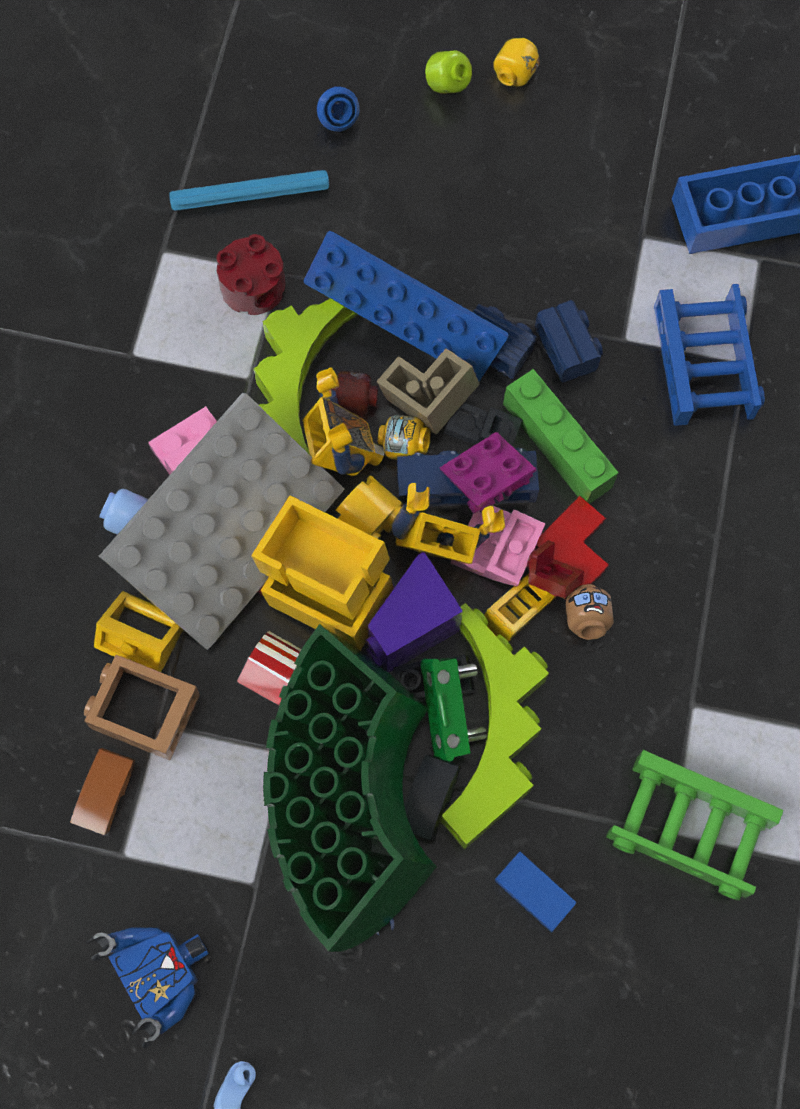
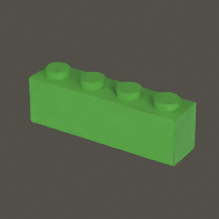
[503,369,619,504]

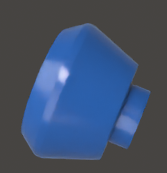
[317,87,359,132]

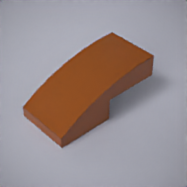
[70,748,135,835]

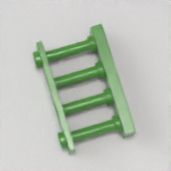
[606,750,784,900]

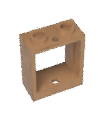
[84,655,200,761]

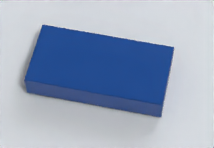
[494,852,577,932]

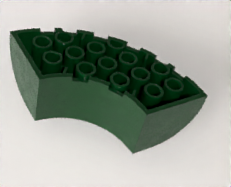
[263,624,437,952]

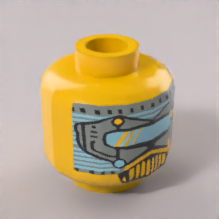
[378,415,430,460]

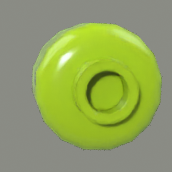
[425,50,472,94]

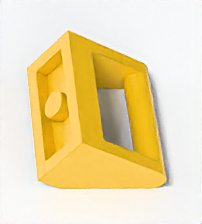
[94,591,183,672]

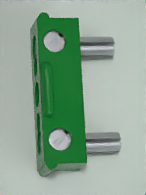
[420,658,487,762]

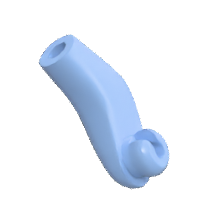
[214,1061,256,1109]

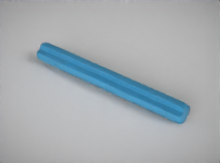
[169,170,329,211]

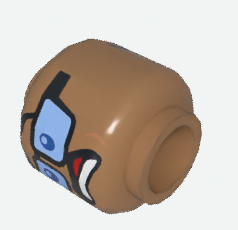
[565,584,614,640]

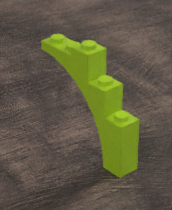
[254,298,358,455]
[440,603,549,850]

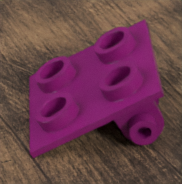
[440,432,536,514]

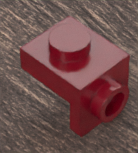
[527,540,584,599]

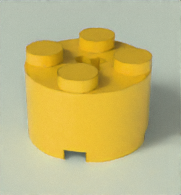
[336,475,403,539]

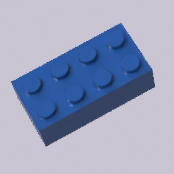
[672,155,800,254]

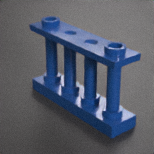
[654,284,765,426]

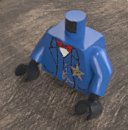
[86,927,209,1048]

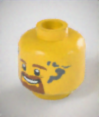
[493,38,540,87]

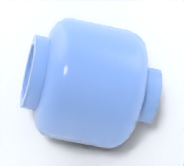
[99,489,148,535]

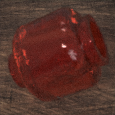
[331,371,378,417]

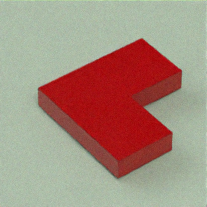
[535,496,609,587]

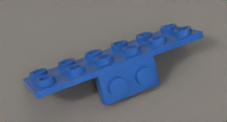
[304,231,509,381]

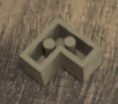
[376,348,480,435]

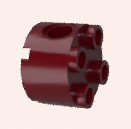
[216,234,285,315]

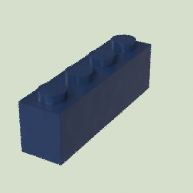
[397,448,539,507]

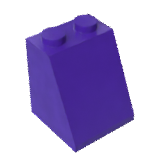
[366,552,463,673]

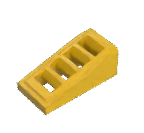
[484,574,556,642]

